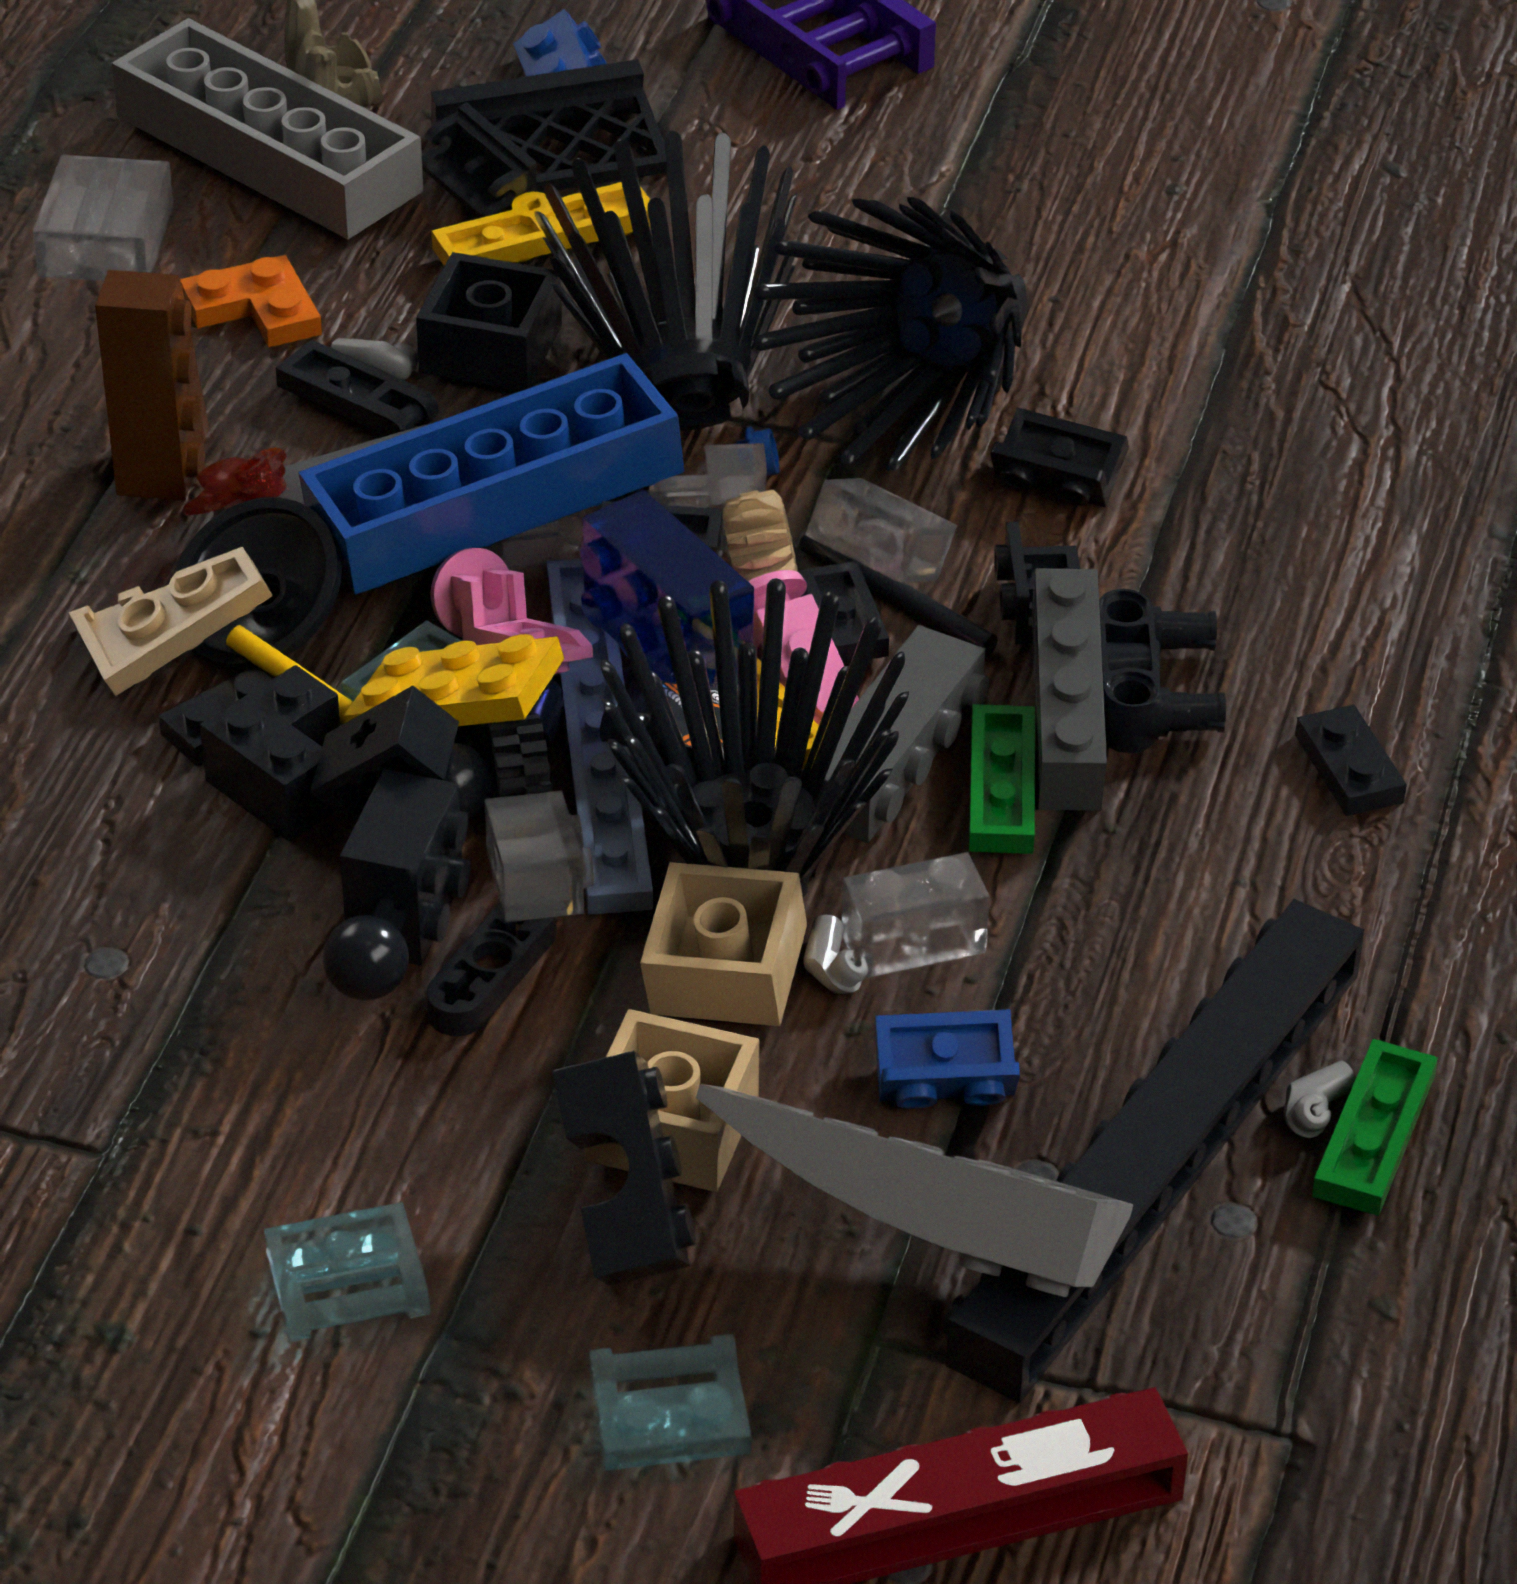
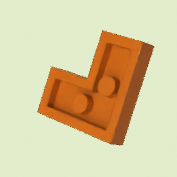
[180,255,322,348]

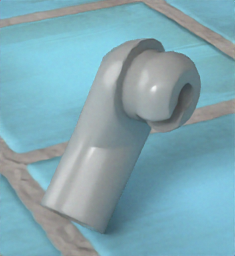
[330,338,418,380]
[803,915,868,994]
[1283,1060,1356,1138]

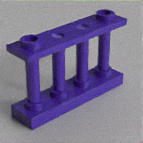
[706,0,936,110]

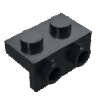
[990,407,1129,507]
[994,522,1080,645]

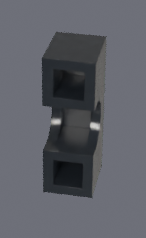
[552,1051,696,1286]

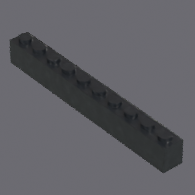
[943,899,1364,1403]

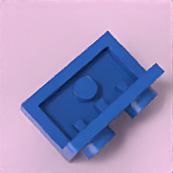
[513,9,608,76]
[874,1009,1020,1109]

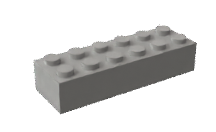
[111,18,423,239]

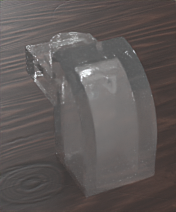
[648,443,766,550]

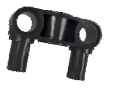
[1099,589,1226,753]

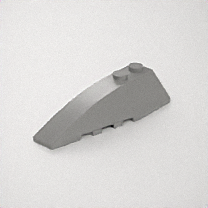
[696,1084,1134,1297]

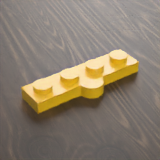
[431,182,650,266]

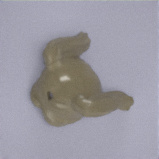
[284,0,384,108]

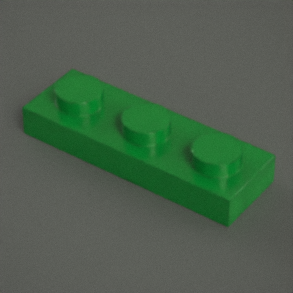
[969,704,1035,854]
[1312,1039,1438,1216]

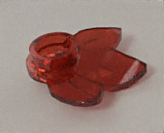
[182,447,287,516]

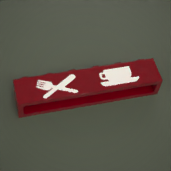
[733,1387,1188,1584]

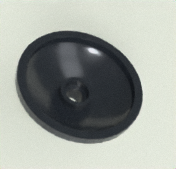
[174,497,342,669]

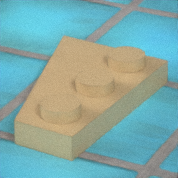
[69,547,273,696]

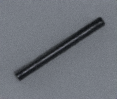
[799,529,998,657]

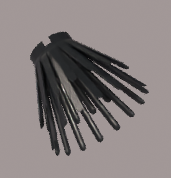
[534,130,799,431]
[754,197,1028,471]
[601,578,909,897]

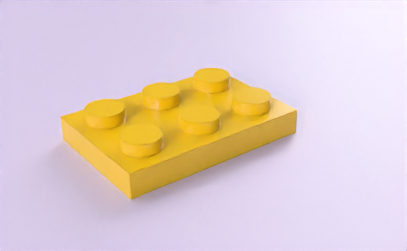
[343,634,565,726]

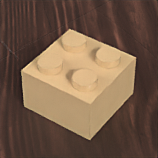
[640,862,807,1026]
[585,1009,759,1192]

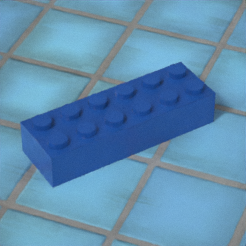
[298,353,685,595]

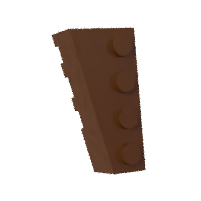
[95,270,209,501]

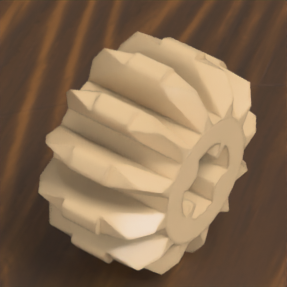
[722,490,798,586]

